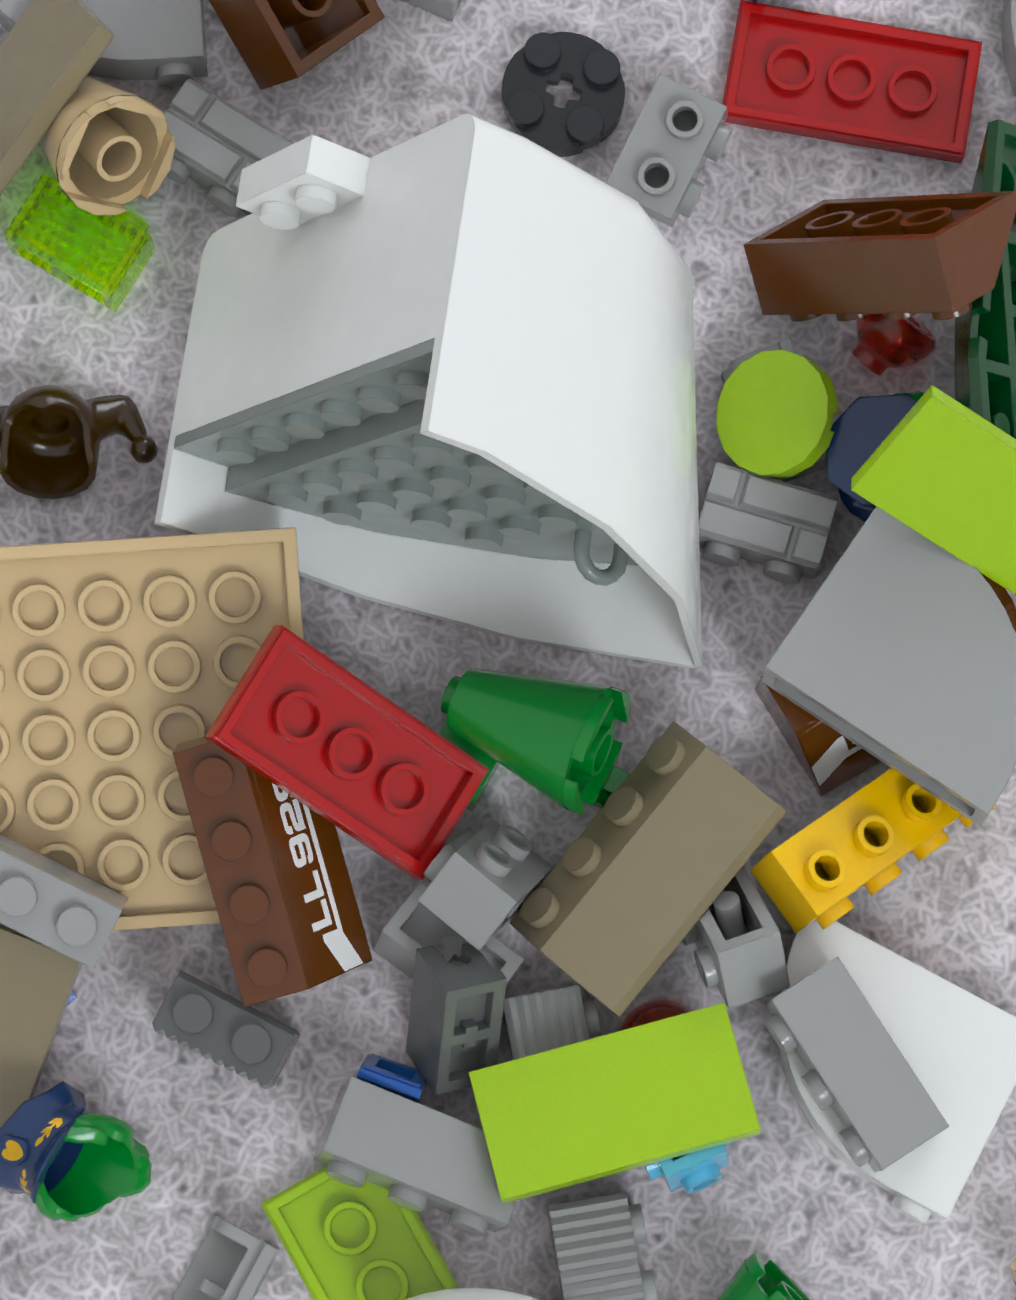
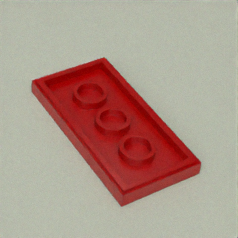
[722,0,983,164]
[205,625,489,880]

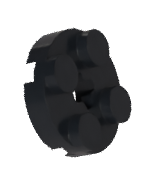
[501,32,625,157]

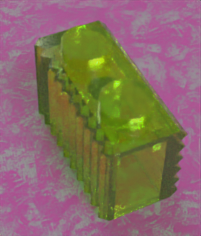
[4,174,156,312]

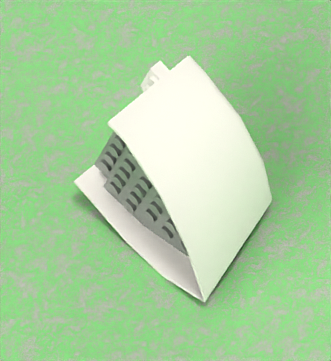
[154,114,702,668]

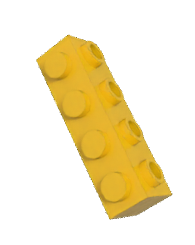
[750,768,1009,933]

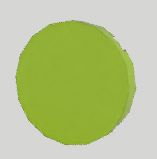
[716,350,838,478]

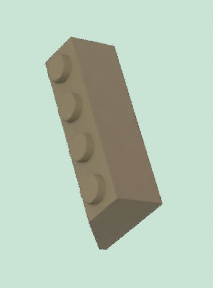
[509,721,787,1017]

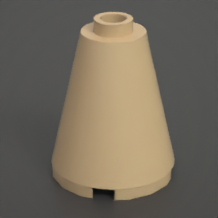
[39,76,175,215]

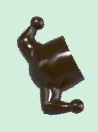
[0,385,158,499]

